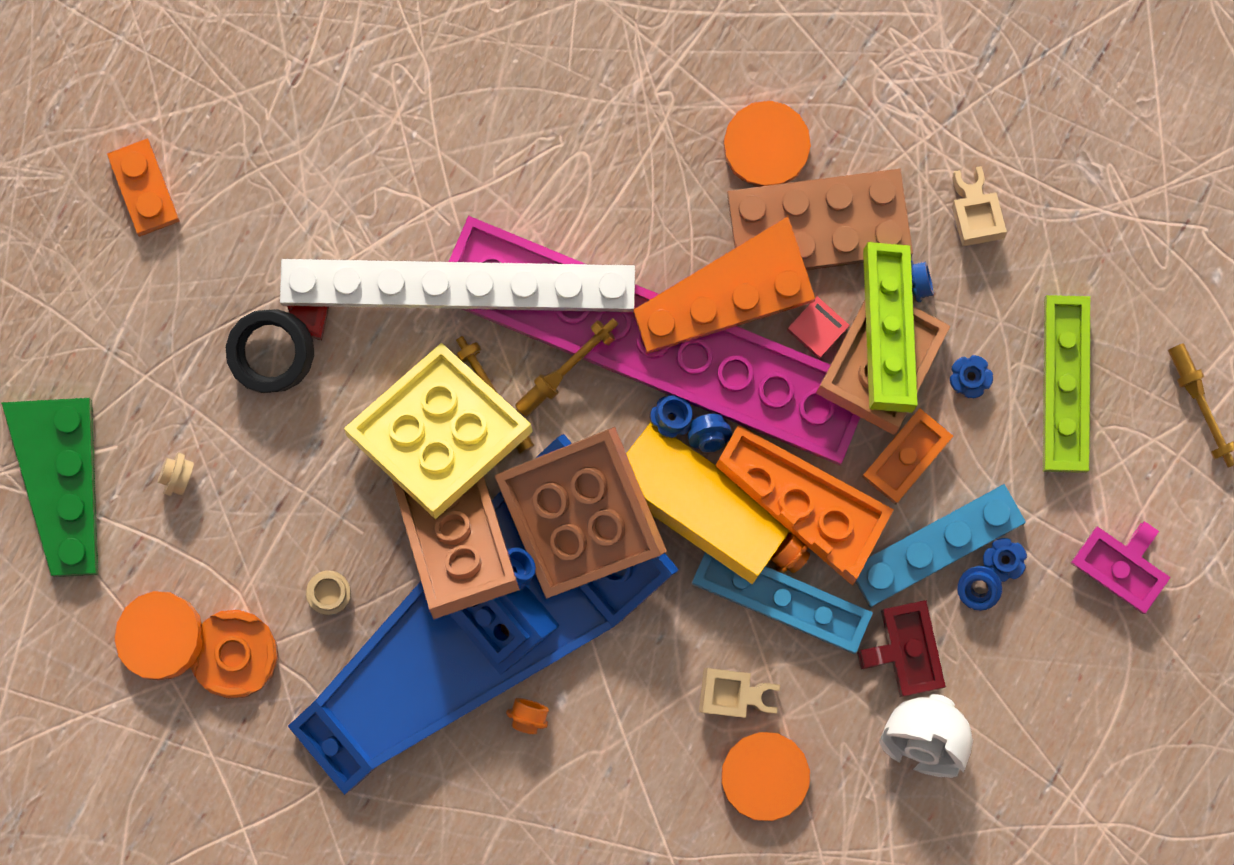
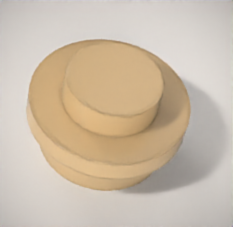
[158,452,194,496]
[306,571,351,615]

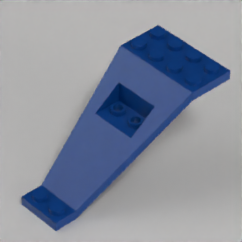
[288,434,679,795]

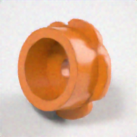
[771,533,810,573]
[506,698,549,734]

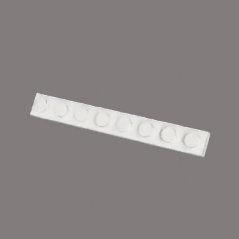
[280,259,635,312]

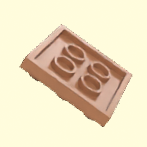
[494,426,667,599]

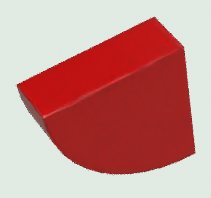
[287,306,329,341]

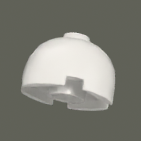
[879,694,973,778]

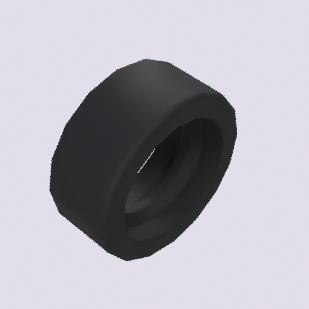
[225,309,314,393]

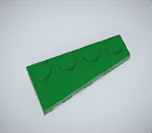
[1,398,98,577]

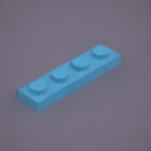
[856,484,1026,608]
[692,552,873,655]

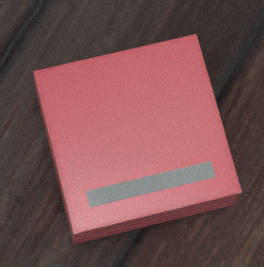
[787,296,850,360]

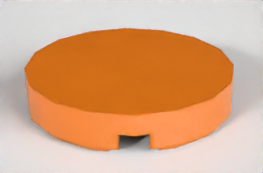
[723,100,811,187]
[114,591,203,681]
[190,610,278,699]
[721,732,810,821]

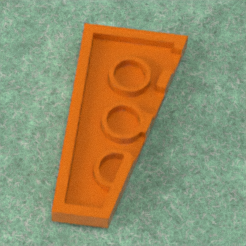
[633,217,815,354]
[716,425,894,586]

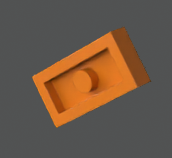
[107,138,180,237]
[862,408,953,505]

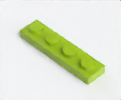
[863,242,918,413]
[1043,295,1091,473]

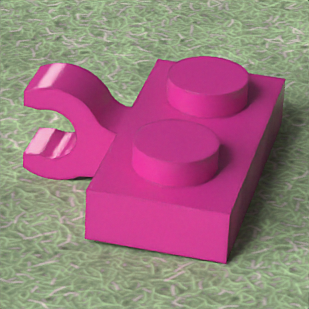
[1070,521,1171,614]

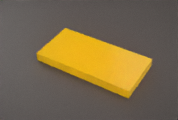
[626,422,790,585]

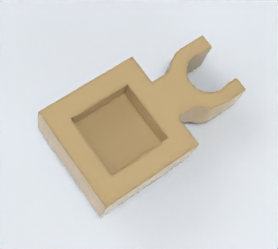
[952,166,1007,247]
[699,668,780,718]

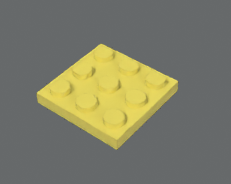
[344,343,533,519]

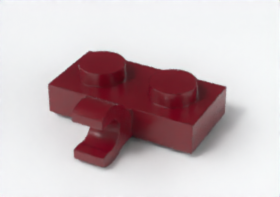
[857,600,946,697]

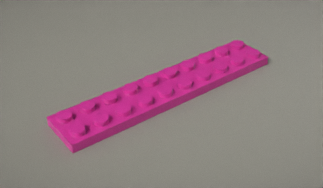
[449,216,861,466]

